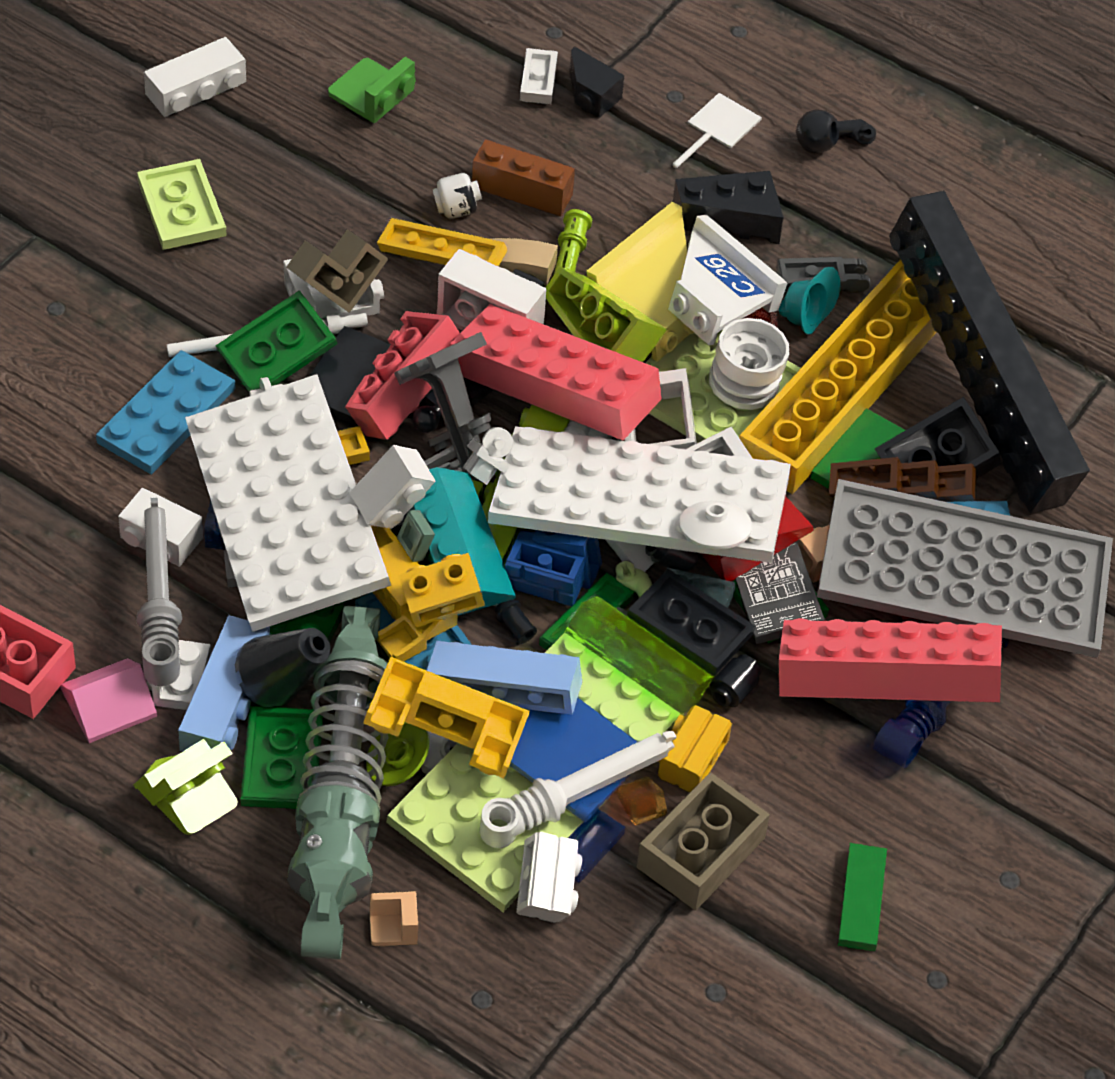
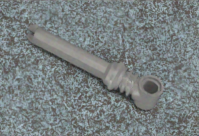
[136,498,182,686]

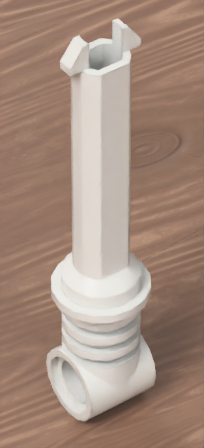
[480,731,677,848]

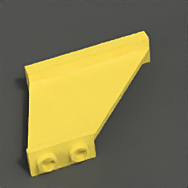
[586,202,694,362]

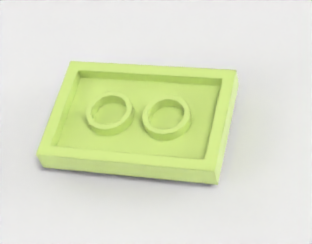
[137,159,227,250]

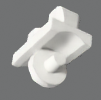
[463,427,513,485]

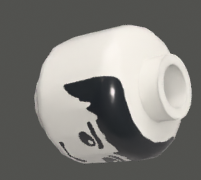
[433,173,482,219]

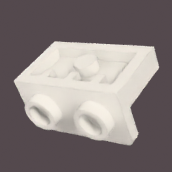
[147,640,211,710]

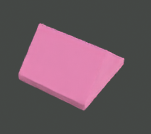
[60,658,157,743]

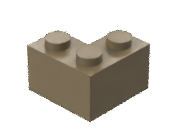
[286,229,388,313]

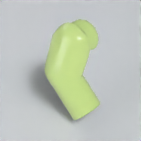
[615,561,653,598]

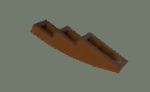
[829,457,976,502]

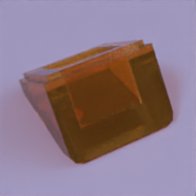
[615,777,667,825]

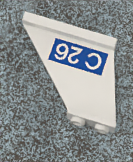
[668,215,787,345]

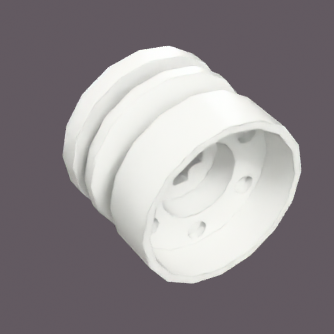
[709,318,789,410]

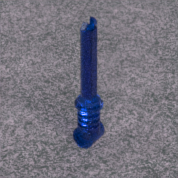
[873,637,1009,769]

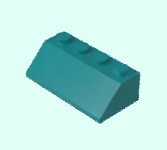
[408,467,516,616]

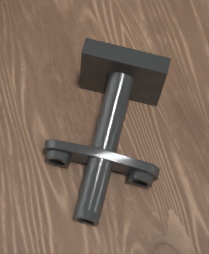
[394,332,491,481]

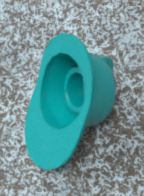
[778,267,841,334]

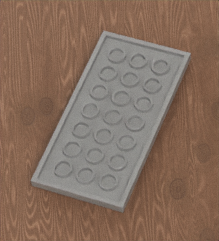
[817,479,1113,658]

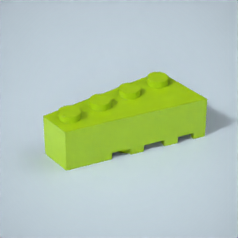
[545,267,667,362]

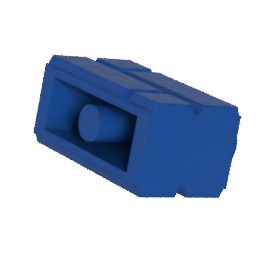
[505,538,585,607]

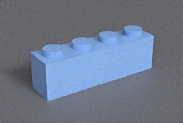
[178,615,270,751]
[427,641,582,715]

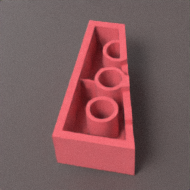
[345,311,460,440]

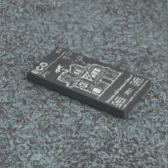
[735,541,825,644]

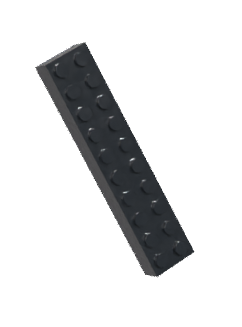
[889,191,1090,514]

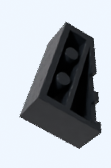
[673,171,784,244]

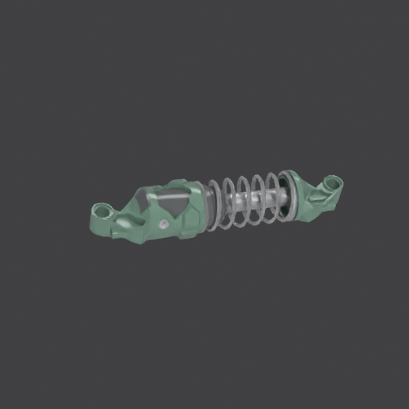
[287,606,388,960]

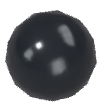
[796,109,839,153]

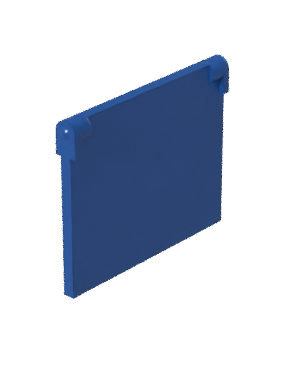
[509,698,637,822]

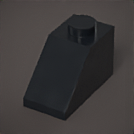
[569,47,625,118]

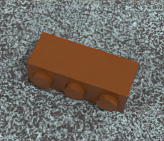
[472,139,575,216]

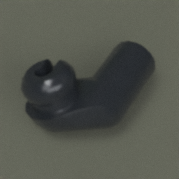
[838,119,876,145]

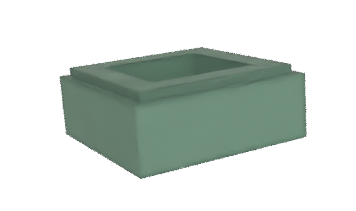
[397,510,435,562]

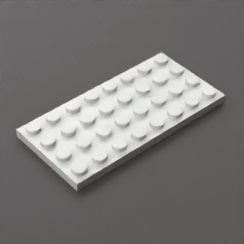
[185,374,391,632]
[488,426,791,563]

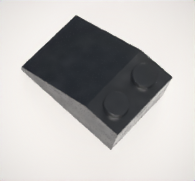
[875,397,1001,479]

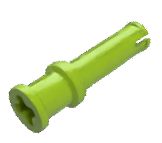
[554,209,592,274]

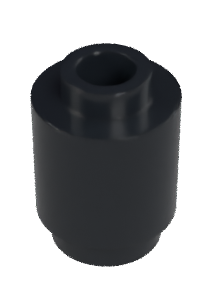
[645,545,699,574]
[710,655,761,708]

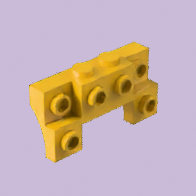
[371,525,458,662]
[363,657,530,778]

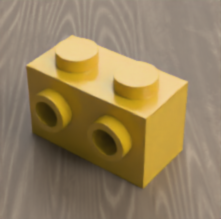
[398,553,485,628]

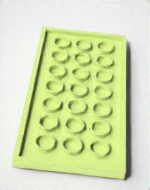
[386,626,685,912]

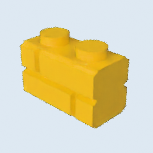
[657,705,732,792]

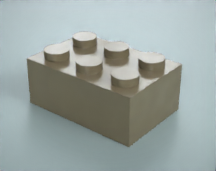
[637,772,770,911]

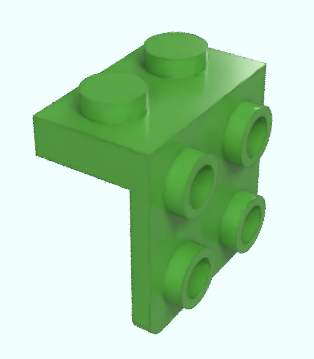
[328,57,416,124]

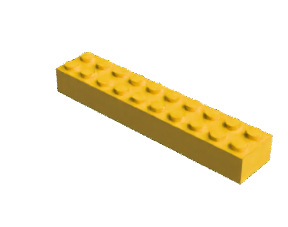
[739,259,936,494]

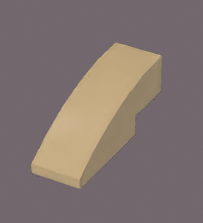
[492,238,558,286]

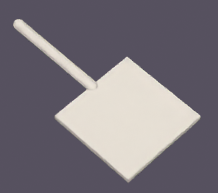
[672,93,762,168]

